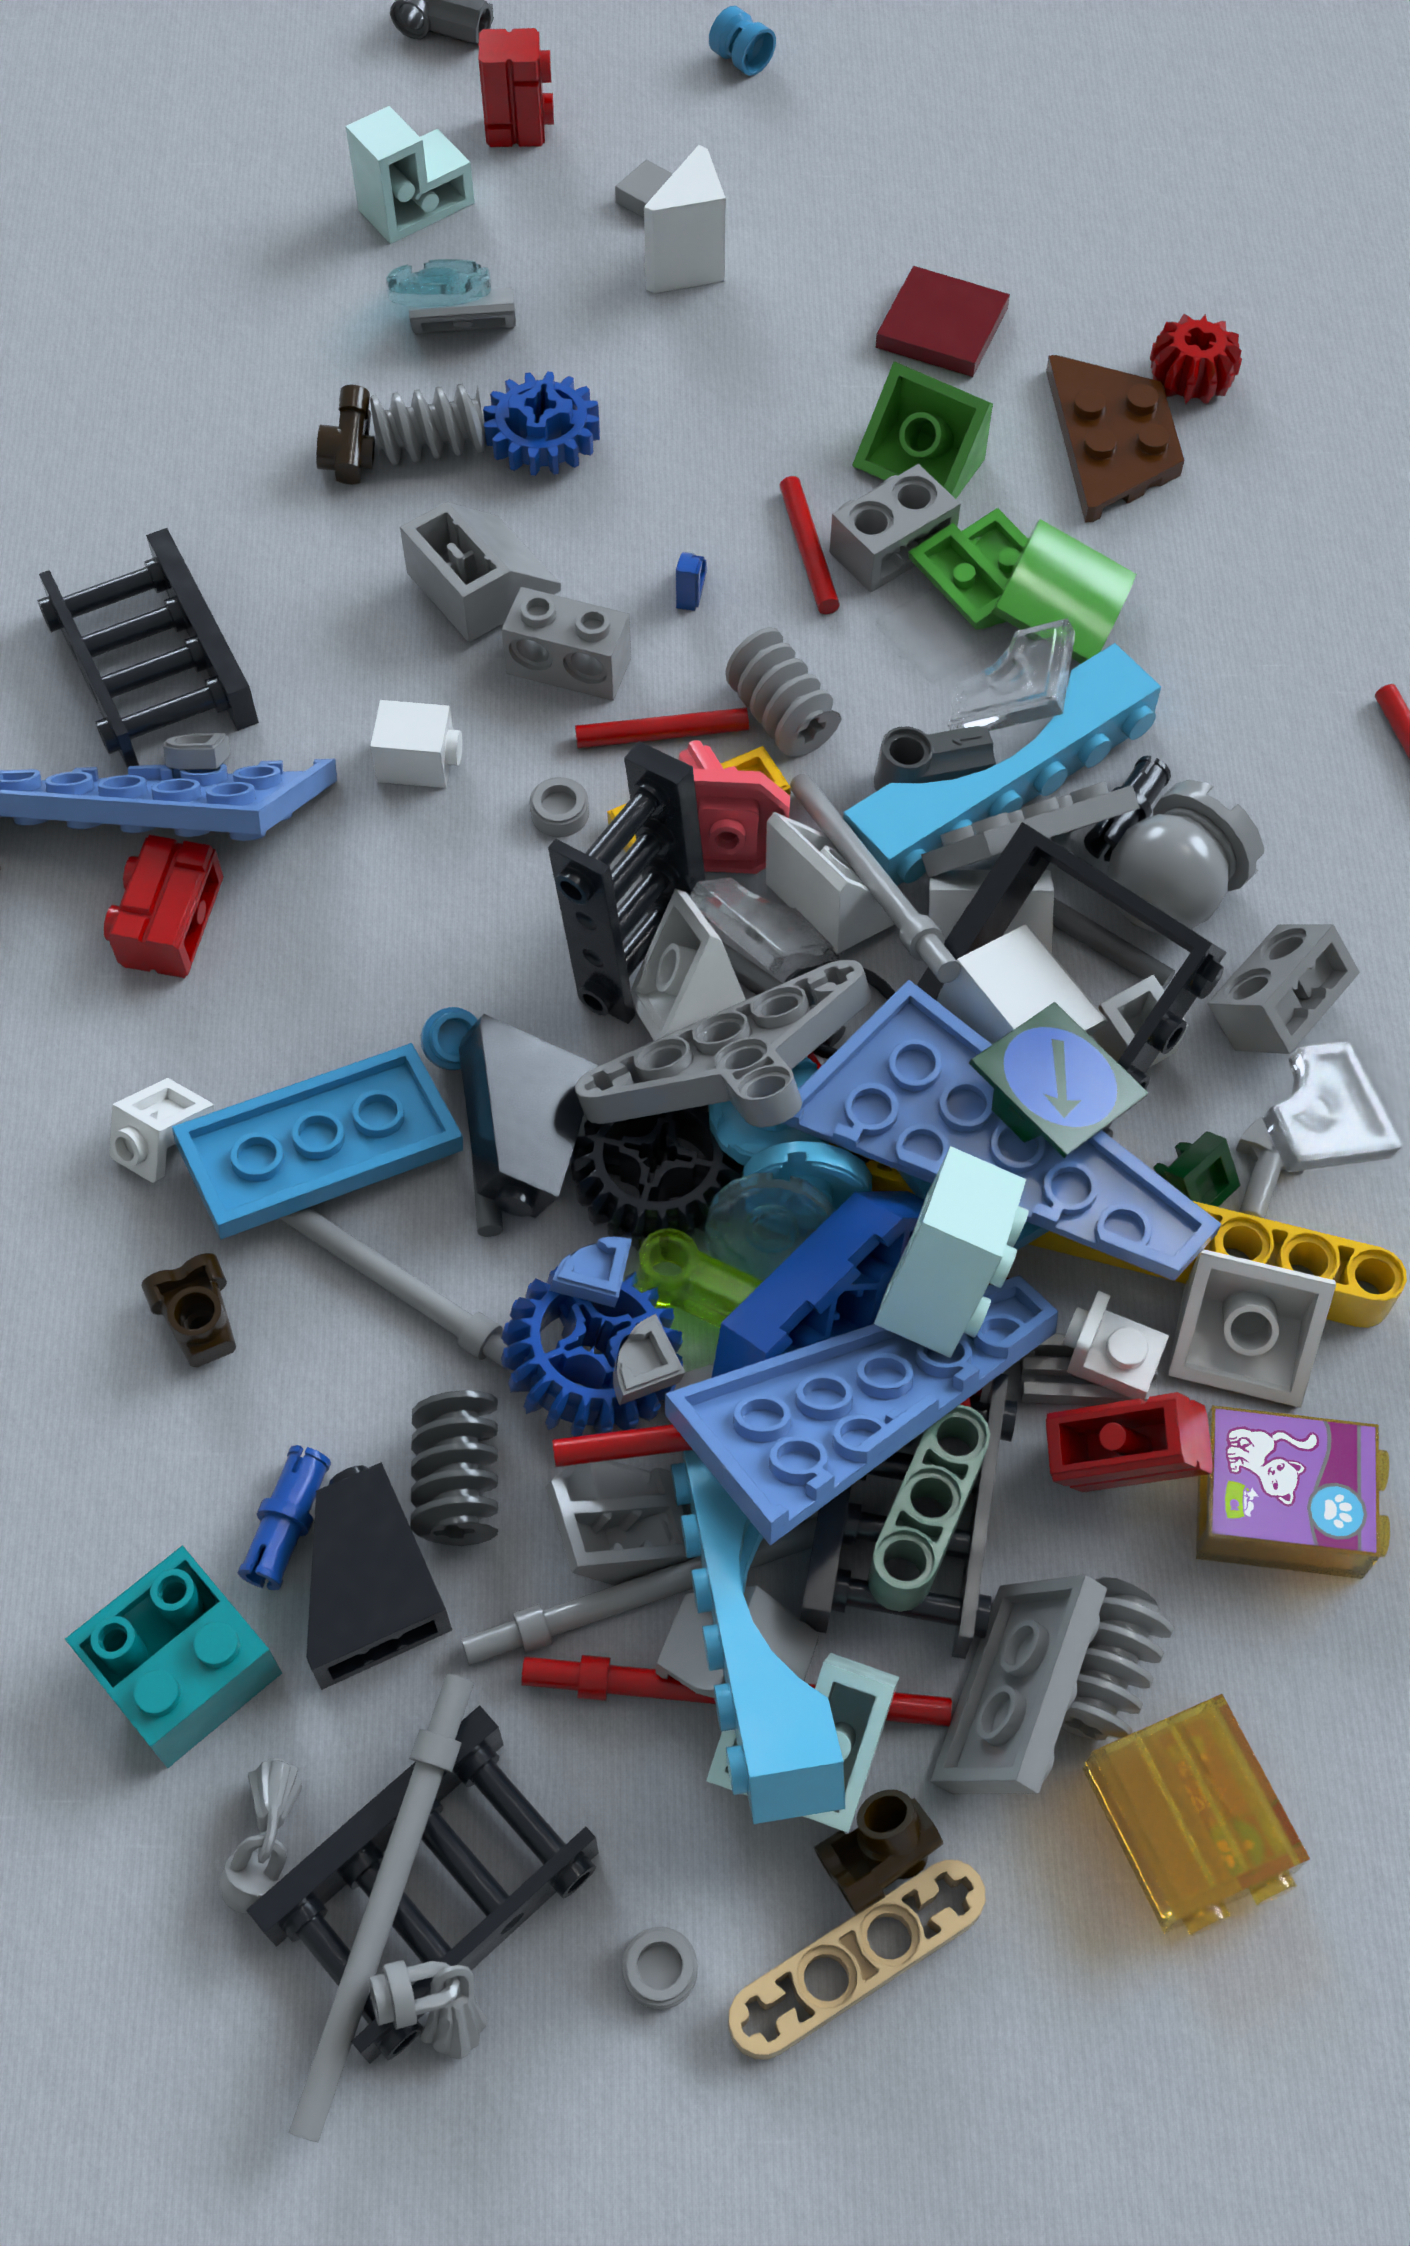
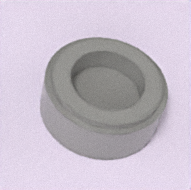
[529,777,589,837]
[622,1927,698,2010]

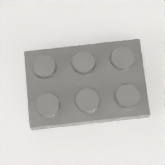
[921,781,1140,878]
[930,1575,1107,1794]

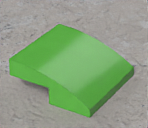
[908,508,1028,630]
[991,519,1137,664]

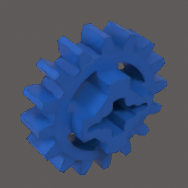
[483,371,600,476]

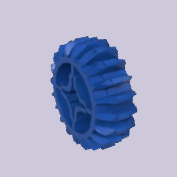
[501,1265,683,1437]

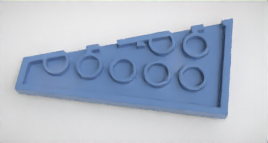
[0,758,337,841]
[782,980,1221,1281]
[665,1275,1058,1546]

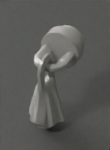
[219,1758,302,1914]
[369,1960,487,2059]

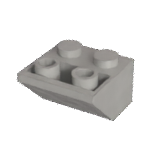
[400,501,561,642]

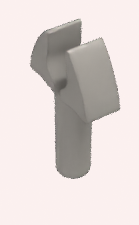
[1236,1111,1310,1218]

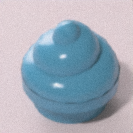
[420,1007,478,1070]

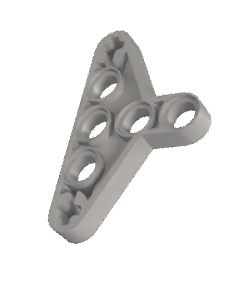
[575,960,872,1127]

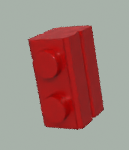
[478,28,554,147]
[104,835,224,978]
[1046,1392,1213,1492]

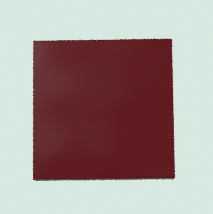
[875,266,1010,377]

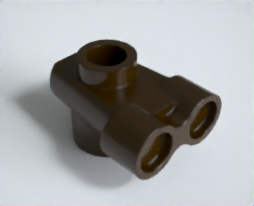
[316,384,375,485]
[141,1253,236,1367]
[813,1790,943,1916]

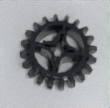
[571,1105,744,1254]

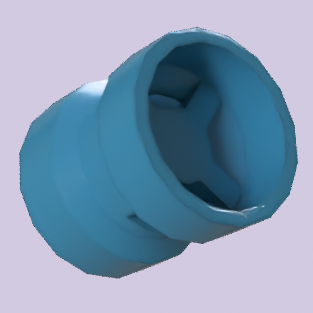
[709,6,776,76]

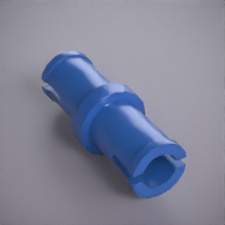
[237,1445,331,1590]

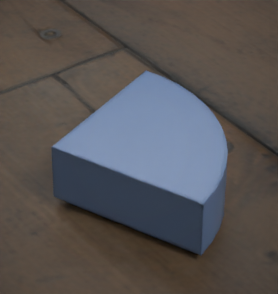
[549,1237,632,1308]

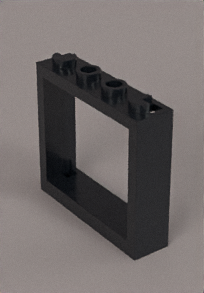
[917,822,1227,1138]

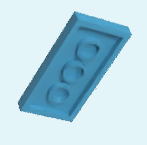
[172,1043,463,1240]

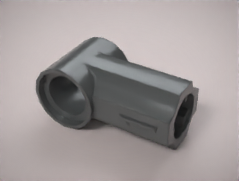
[390,0,494,45]
[874,725,996,791]

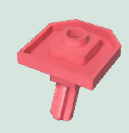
[678,740,790,874]

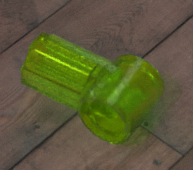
[637,1228,763,1328]

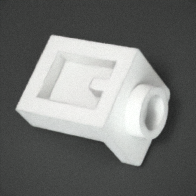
[109,1078,214,1183]
[1063,1291,1169,1400]

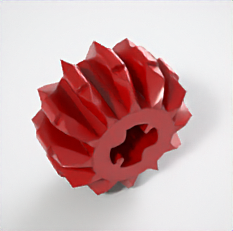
[1150,314,1242,404]

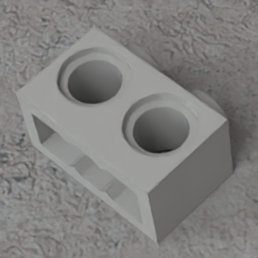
[829,464,961,593]
[502,587,631,701]
[1207,924,1360,1054]

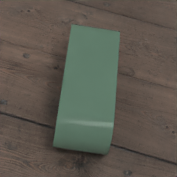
[867,1405,990,1612]

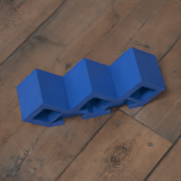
[711,1191,925,1378]

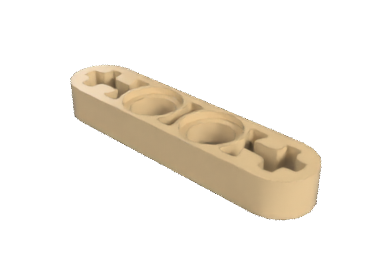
[728,1860,986,2060]

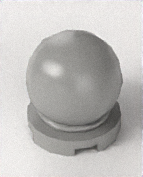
[1108,780,1264,935]

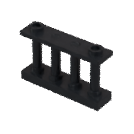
[37,528,259,769]
[548,741,710,1024]
[800,1374,1017,1659]
[246,1705,599,2064]

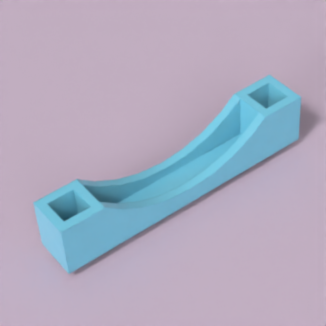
[843,643,1161,886]
[671,1450,845,1824]

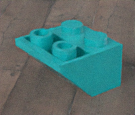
[65,1545,282,1769]

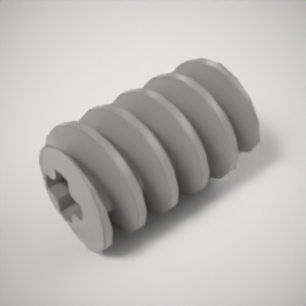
[370,384,486,465]
[725,627,842,757]
[1061,1577,1174,1741]

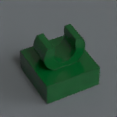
[1153,1131,1241,1207]

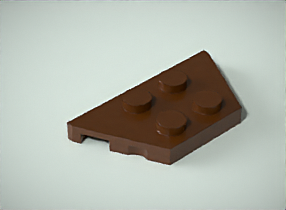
[1046,355,1185,523]

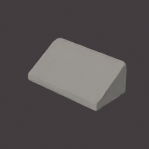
[409,288,516,334]

